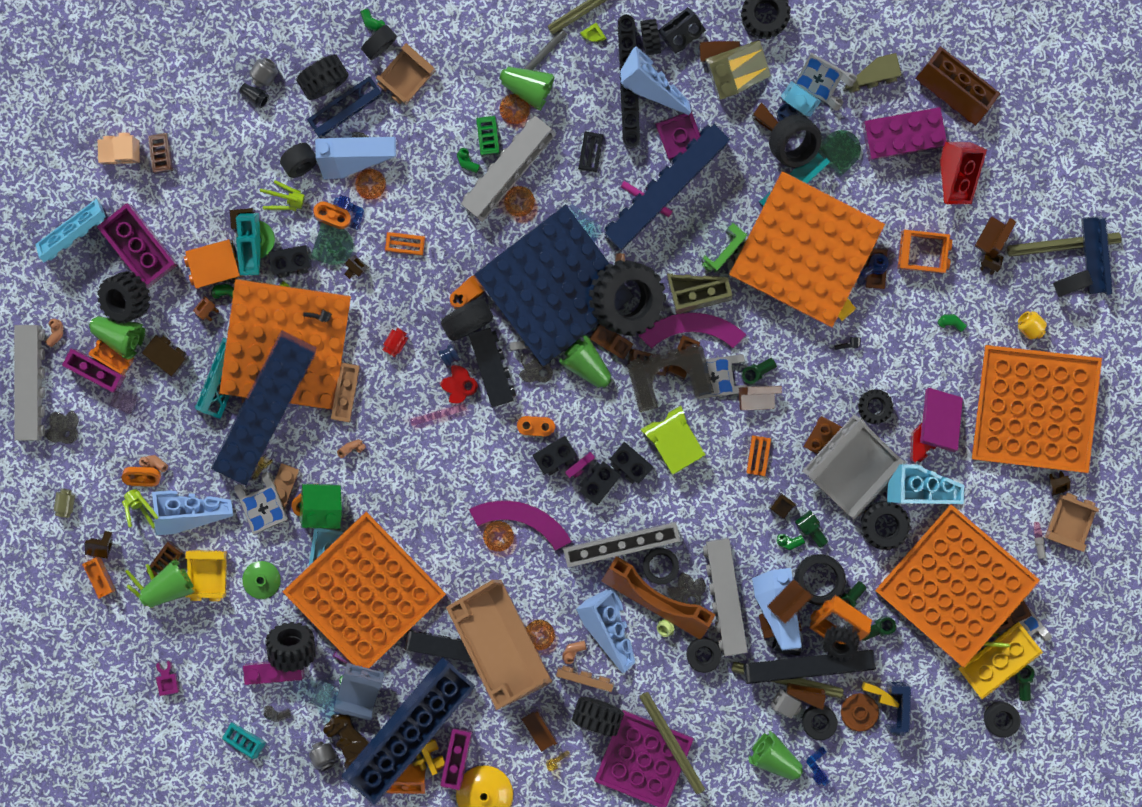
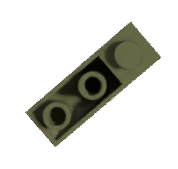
[843,53,902,93]

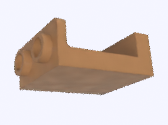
[376,43,436,105]
[1044,493,1100,552]

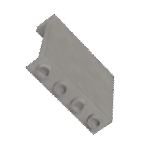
[802,414,906,519]

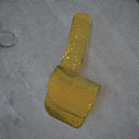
[252,454,273,480]
[546,750,570,771]

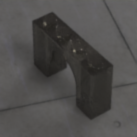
[626,344,714,413]

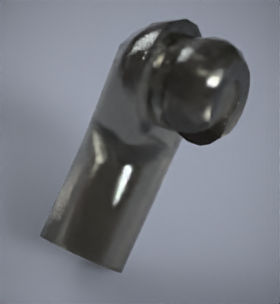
[263,705,292,722]

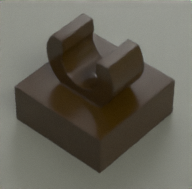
[980,253,1004,275]
[344,255,369,279]
[1049,471,1071,496]

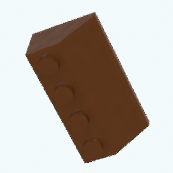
[915,46,1000,126]

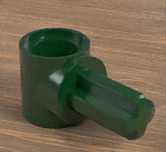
[741,358,777,384]
[795,510,828,548]
[839,581,867,607]
[862,616,896,641]
[1015,665,1035,701]

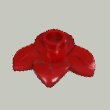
[440,365,478,404]

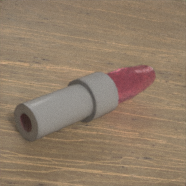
[1034,522,1046,559]

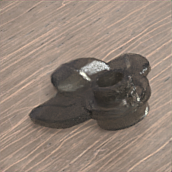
[519,353,553,383]
[45,410,79,444]
[667,572,706,605]

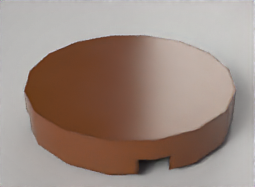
[840,693,879,731]

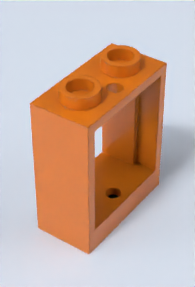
[897,229,953,274]
[809,596,872,644]

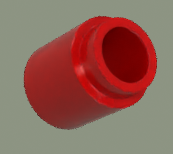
[382,328,409,357]

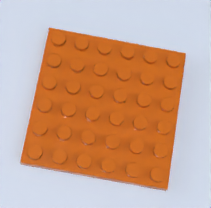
[729,171,885,328]
[219,279,351,409]
[971,345,1102,473]
[875,504,1040,668]
[282,511,446,668]

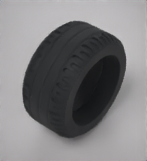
[769,115,822,168]
[441,298,493,341]
[794,554,846,605]

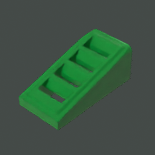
[476,116,500,156]

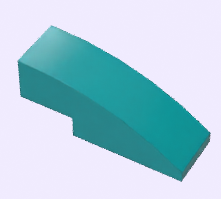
[236,213,260,275]

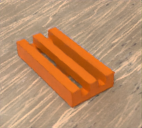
[385,232,425,256]
[746,435,771,476]

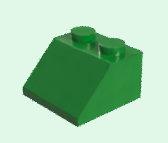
[299,484,342,529]

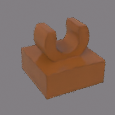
[193,296,219,321]

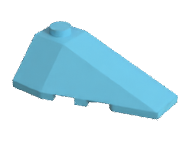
[887,464,964,504]

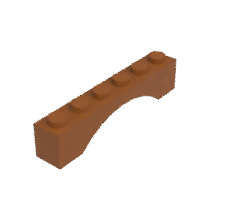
[601,556,716,639]

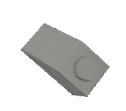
[771,688,802,719]

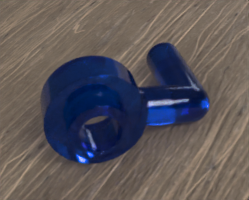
[333,195,364,230]
[857,254,889,285]
[806,746,831,786]

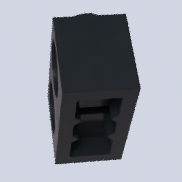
[658,7,706,54]
[268,245,313,278]
[532,436,577,476]
[609,442,653,484]
[579,461,621,505]

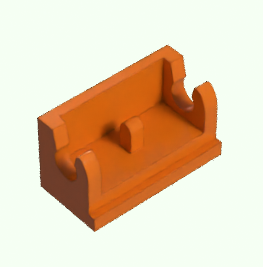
[88,340,135,375]
[82,557,116,599]

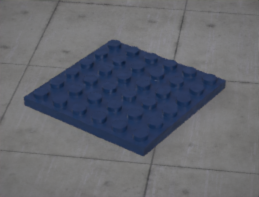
[473,204,634,366]

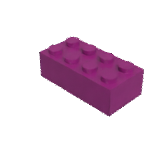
[862,107,947,161]
[97,203,179,288]

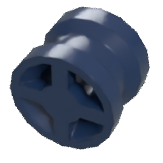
[776,104,797,121]
[438,344,460,368]

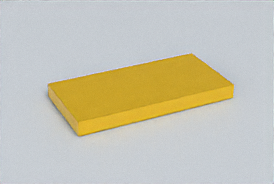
[958,622,1044,700]

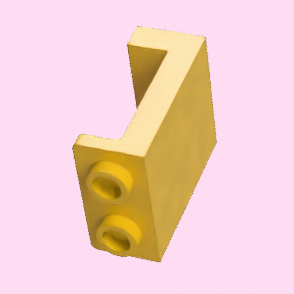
[185,550,227,602]

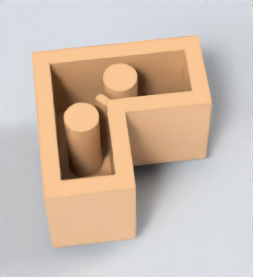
[97,133,140,164]

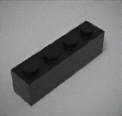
[468,327,516,408]

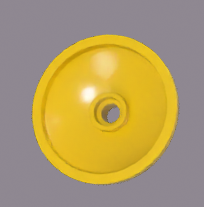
[456,765,513,807]

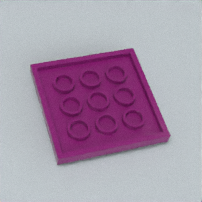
[594,709,694,807]

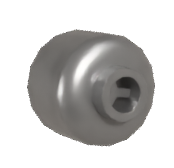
[249,57,278,87]
[309,741,337,772]

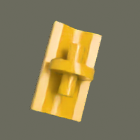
[412,739,445,776]

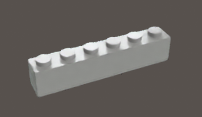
[461,116,556,222]
[14,325,45,440]
[563,522,680,568]
[703,538,748,656]

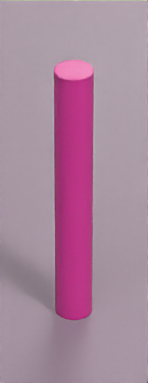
[621,181,673,218]

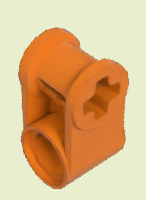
[450,275,485,309]

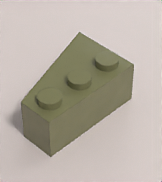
[667,273,733,315]

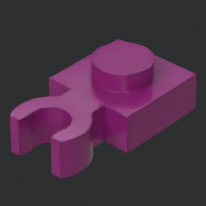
[565,452,595,478]
[156,660,180,696]

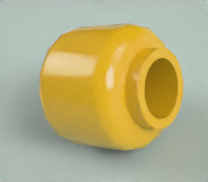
[1018,311,1047,340]

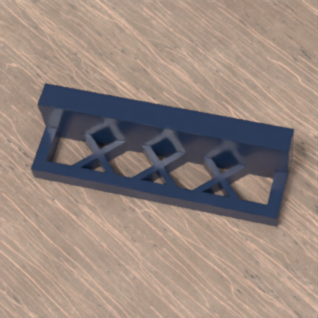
[307,76,383,138]
[1081,215,1113,295]

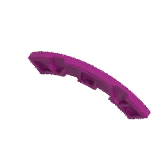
[638,313,746,349]
[469,500,572,550]

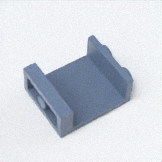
[334,663,384,720]

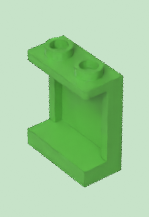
[701,223,747,272]

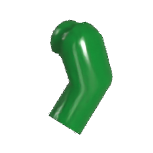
[360,9,385,32]
[457,148,480,174]
[211,284,234,299]
[938,314,967,333]
[776,534,805,550]

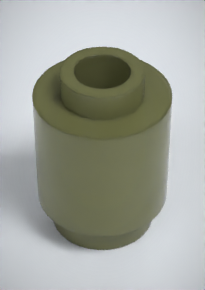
[54,489,75,518]

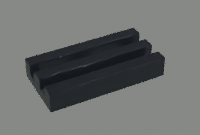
[578,131,604,173]

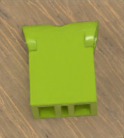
[640,405,706,475]

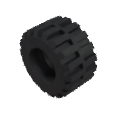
[741,0,791,39]
[296,54,349,100]
[97,271,151,324]
[860,501,911,550]
[265,622,316,672]
[571,697,624,736]

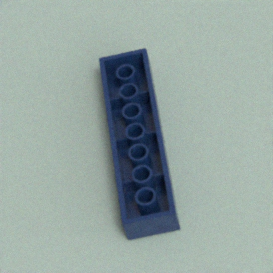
[604,123,730,252]
[211,330,316,486]
[341,657,476,806]

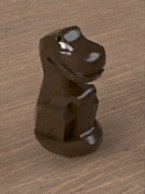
[323,714,369,769]

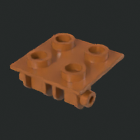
[803,416,842,454]

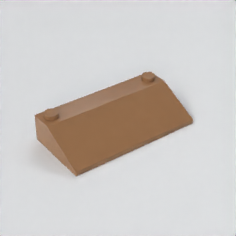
[446,580,552,710]

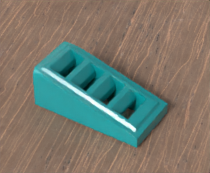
[222,722,266,759]

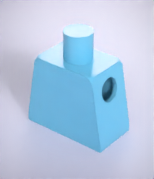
[780,81,821,117]

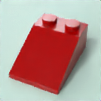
[940,142,987,204]

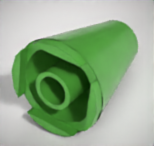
[499,66,555,111]
[89,316,145,360]
[559,336,611,388]
[139,559,196,608]
[749,731,803,780]

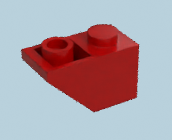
[910,423,937,463]

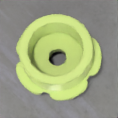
[657,619,675,637]

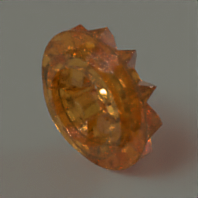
[500,94,530,124]
[355,168,386,199]
[504,186,535,217]
[483,521,514,552]
[526,619,555,650]

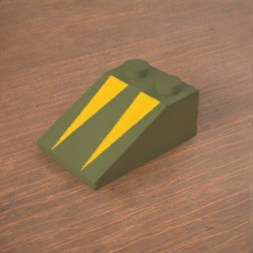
[705,40,771,100]

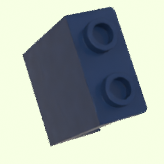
[885,681,911,736]

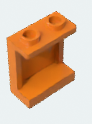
[184,239,242,289]

